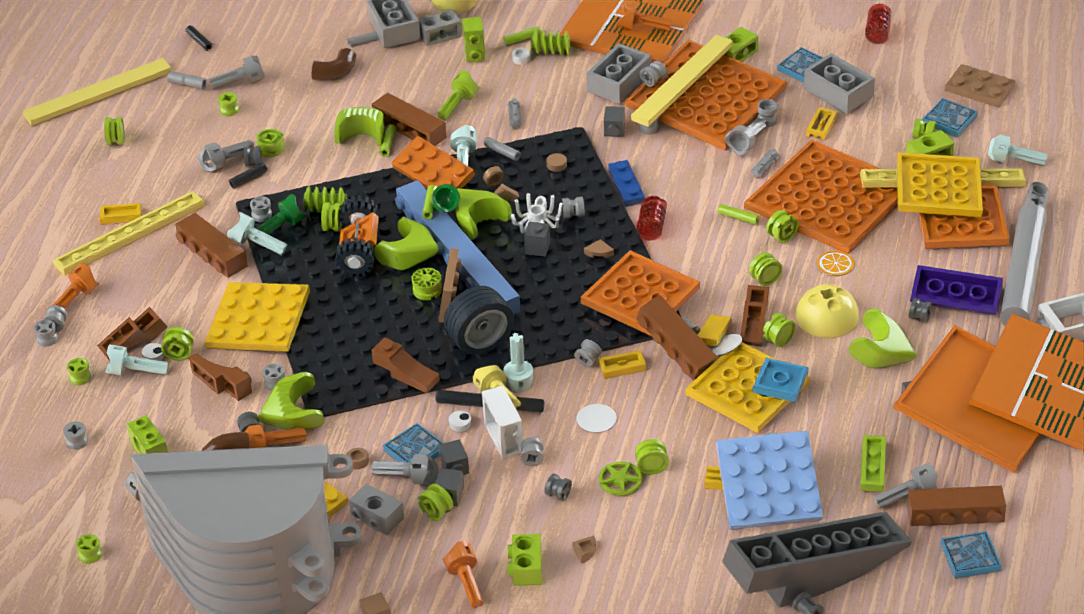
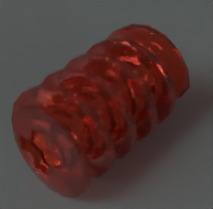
[865,4,892,44]
[636,196,667,241]

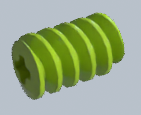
[531,30,571,55]
[303,186,347,213]

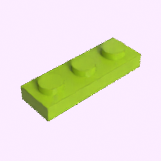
[860,435,886,492]

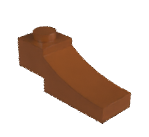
[740,285,770,346]
[97,307,168,360]
[372,337,440,393]
[189,353,252,401]

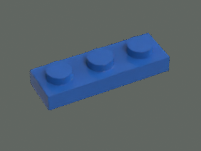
[608,160,645,207]

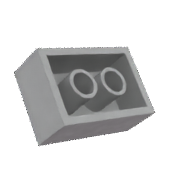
[366,0,420,48]
[587,43,651,104]
[804,53,875,114]

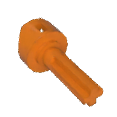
[617,2,672,31]
[53,263,99,309]
[245,425,307,449]
[442,541,484,608]

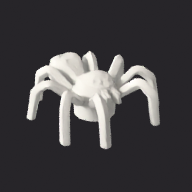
[511,193,563,233]

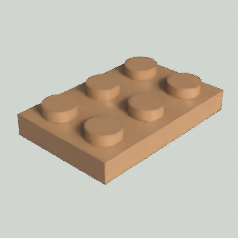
[945,64,1015,108]
[438,248,462,323]

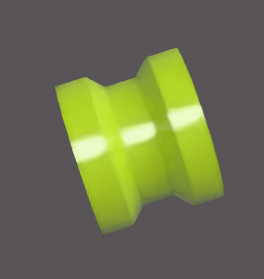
[218,92,239,116]
[67,358,91,385]
[76,534,102,564]

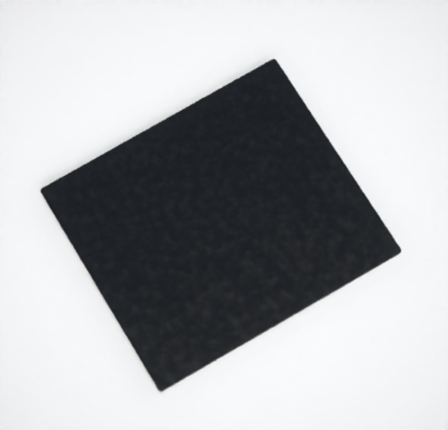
[236,127,682,417]

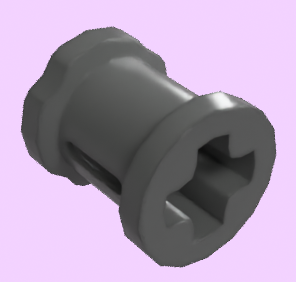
[792,592,824,614]

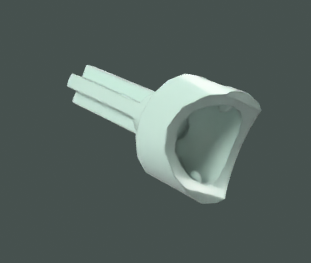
[450,125,478,166]
[988,134,1047,165]
[227,212,287,255]
[504,333,533,392]
[105,344,168,376]

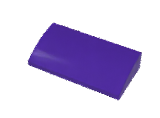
[910,265,1003,315]

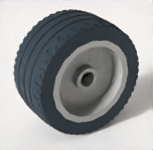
[444,286,514,355]

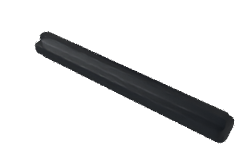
[435,390,545,412]

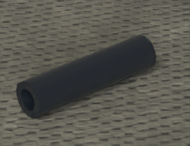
[185,25,213,51]
[229,162,267,189]

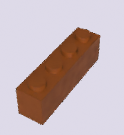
[372,92,447,146]
[175,213,248,278]
[636,295,717,381]
[907,485,1006,526]

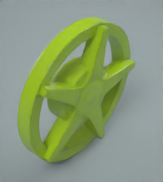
[599,462,642,496]

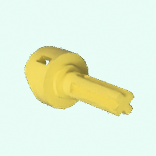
[473,365,521,409]

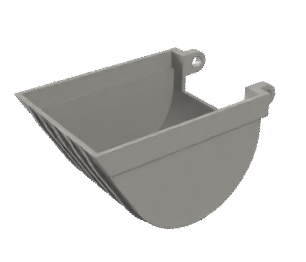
[131,445,362,614]

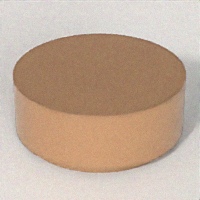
[547,153,567,172]
[483,166,504,187]
[346,448,369,469]

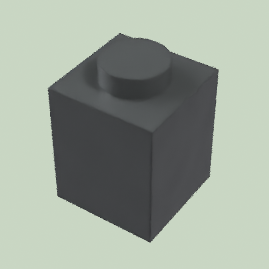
[604,106,625,137]
[524,222,550,257]
[438,439,469,475]
[435,468,464,506]

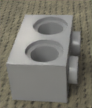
[418,10,462,46]

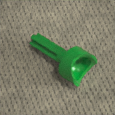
[431,184,460,213]
[256,194,307,235]

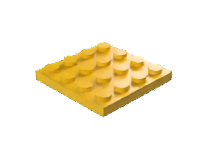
[897,152,983,217]
[205,282,310,352]
[686,342,810,433]

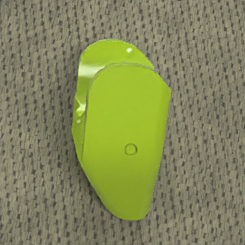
[334,106,385,146]
[455,189,512,240]
[374,217,438,270]
[849,308,916,368]
[258,372,325,430]

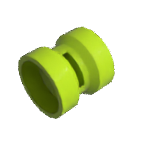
[912,118,936,138]

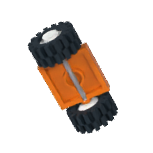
[336,195,379,277]

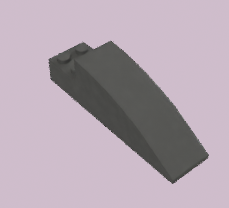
[722,511,912,608]

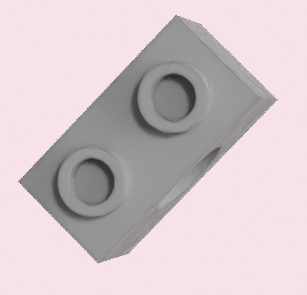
[349,484,404,535]

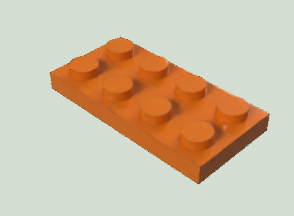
[391,136,476,189]

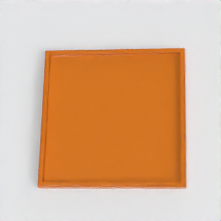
[893,325,1041,473]

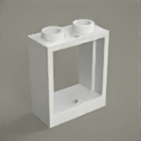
[1037,293,1084,341]
[482,386,523,459]

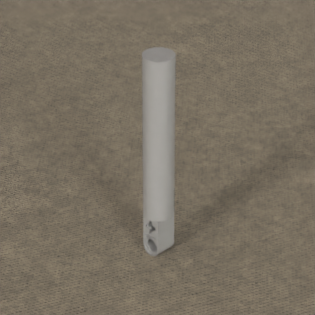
[1000,181,1048,326]

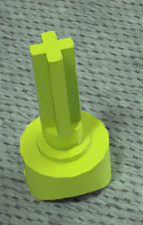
[437,70,480,121]

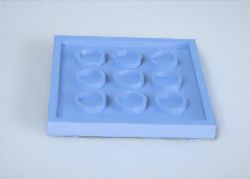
[716,431,823,530]

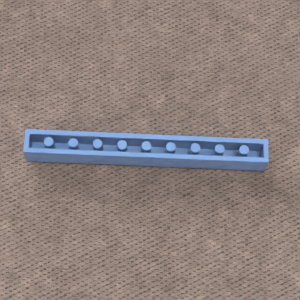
[395,180,520,315]

